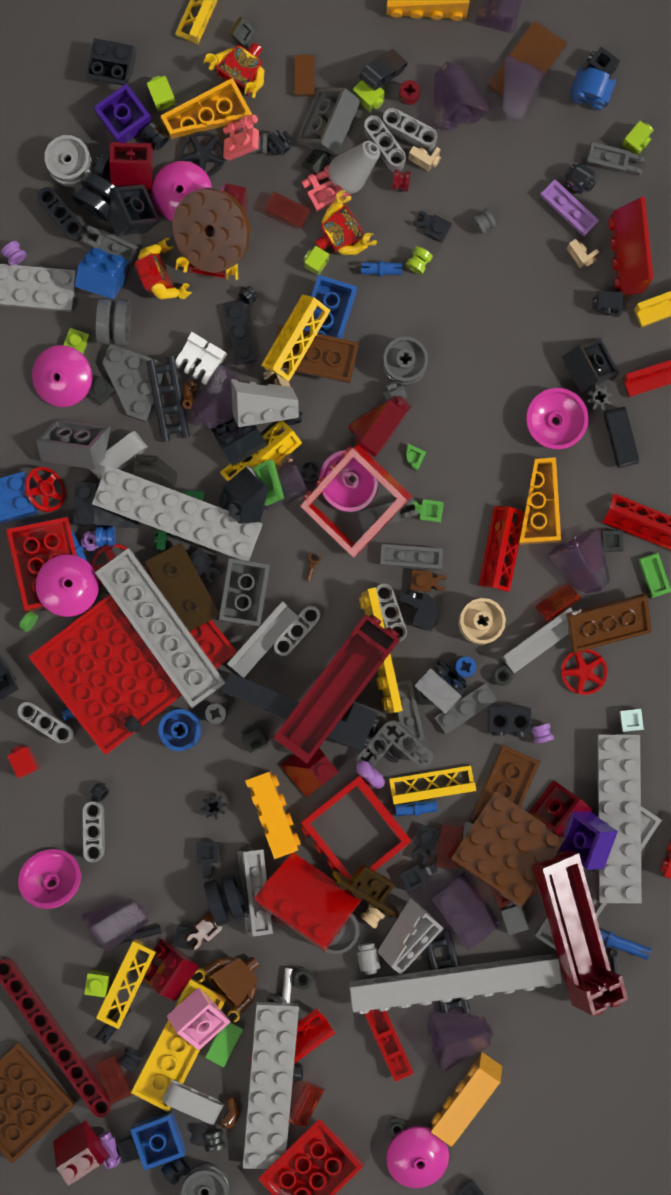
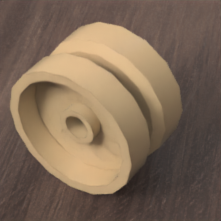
[458,598,506,645]

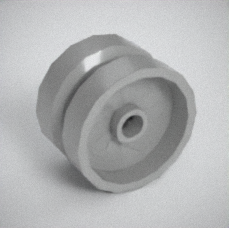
[44,135,93,187]

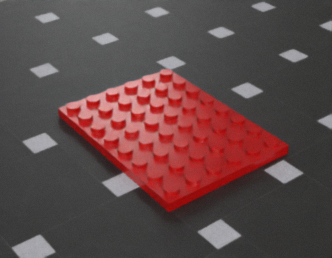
[29,566,237,755]

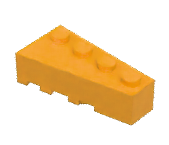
[386,0,470,21]
[161,78,252,139]
[519,457,561,545]
[245,771,301,859]
[431,1052,502,1147]

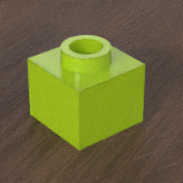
[304,246,329,276]

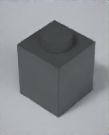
[499,902,529,935]

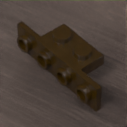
[332,863,400,918]

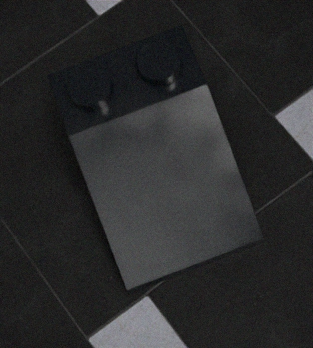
[73,482,138,528]

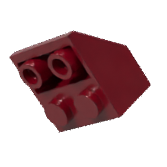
[110,142,154,191]
[140,938,199,1002]

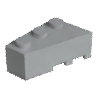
[231,379,299,427]
[377,898,444,974]

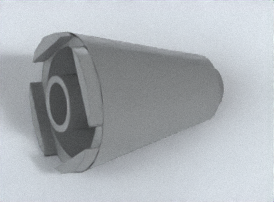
[328,141,380,194]

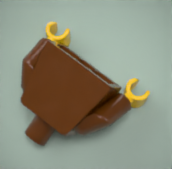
[194,957,260,1022]

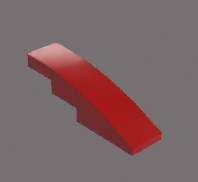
[365,1009,414,1083]

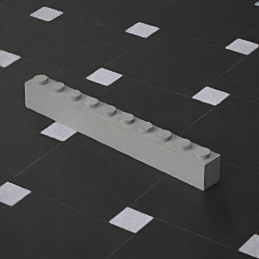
[349,953,561,1014]

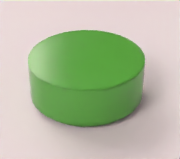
[19,611,38,632]

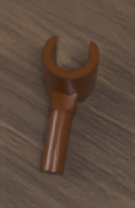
[305,552,321,582]

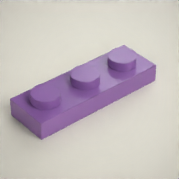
[540,179,599,237]

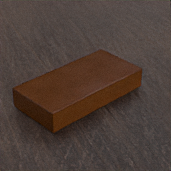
[294,55,315,97]

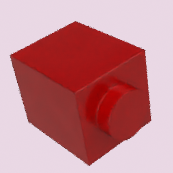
[7,745,40,778]

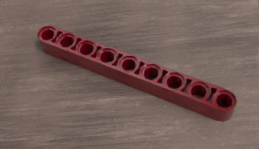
[0,957,113,1118]

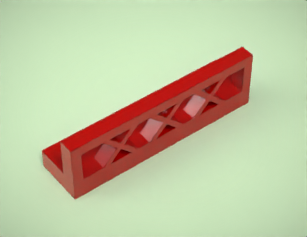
[622,360,671,398]
[603,493,671,550]
[478,506,525,592]
[249,1008,335,1064]

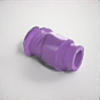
[356,761,385,789]
[98,1131,121,1169]

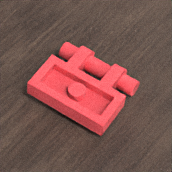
[223,115,259,161]
[301,165,353,212]

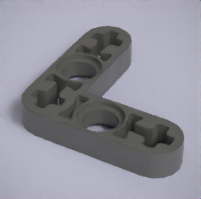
[356,720,434,767]

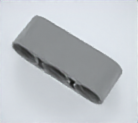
[383,108,437,151]
[364,116,406,172]
[90,431,148,482]
[376,584,407,642]
[274,606,320,656]
[18,702,74,743]
[83,801,105,863]
[161,1080,224,1125]

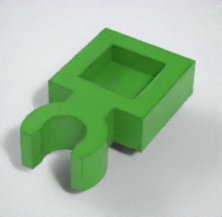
[406,499,444,523]

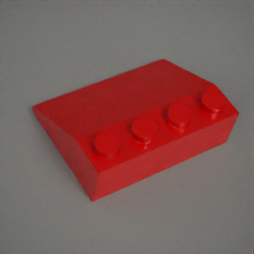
[608,197,654,295]
[6,517,77,613]
[254,852,362,952]
[258,1119,365,1195]

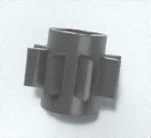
[382,382,407,401]
[586,385,612,412]

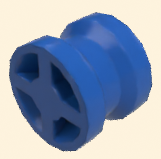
[95,526,116,547]
[455,657,476,677]

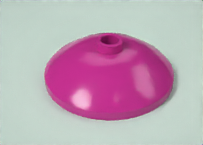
[152,161,212,222]
[32,345,92,407]
[526,388,588,450]
[319,450,379,512]
[36,555,99,617]
[18,849,81,909]
[386,1126,449,1188]

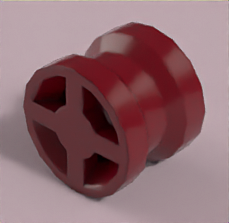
[399,80,420,105]
[392,169,411,192]

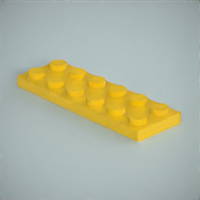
[359,588,403,714]
[131,979,225,1112]

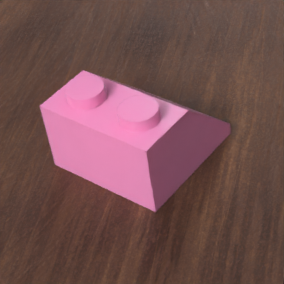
[167,988,230,1050]

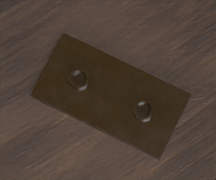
[145,543,220,632]

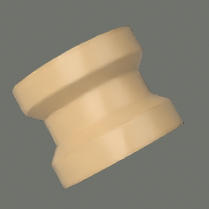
[360,905,386,929]

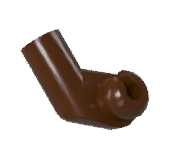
[182,380,198,409]
[220,1097,240,1129]

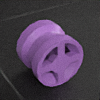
[1,241,27,266]
[531,723,554,744]

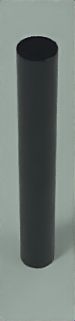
[99,925,162,948]

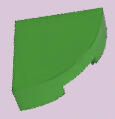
[406,444,426,471]

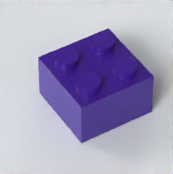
[94,83,152,143]
[559,811,618,870]

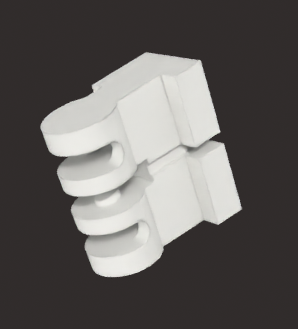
[175,332,228,385]

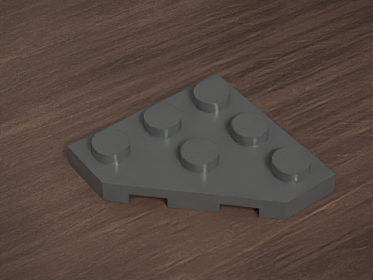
[103,344,166,422]

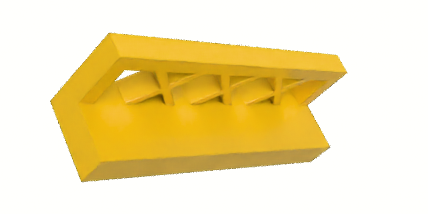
[176,0,218,45]
[634,291,671,328]
[261,294,331,381]
[220,420,302,481]
[389,765,476,804]
[96,940,156,1029]

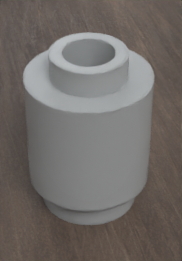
[357,943,381,975]

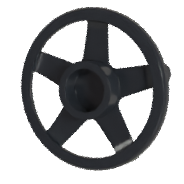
[180,131,225,177]

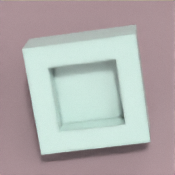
[619,709,644,732]

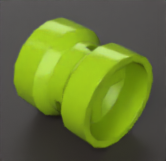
[405,246,433,275]

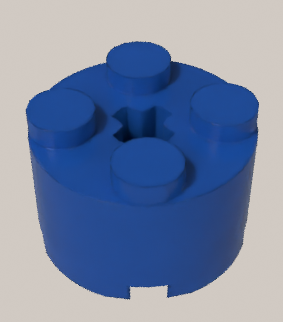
[570,67,616,111]
[158,709,202,751]

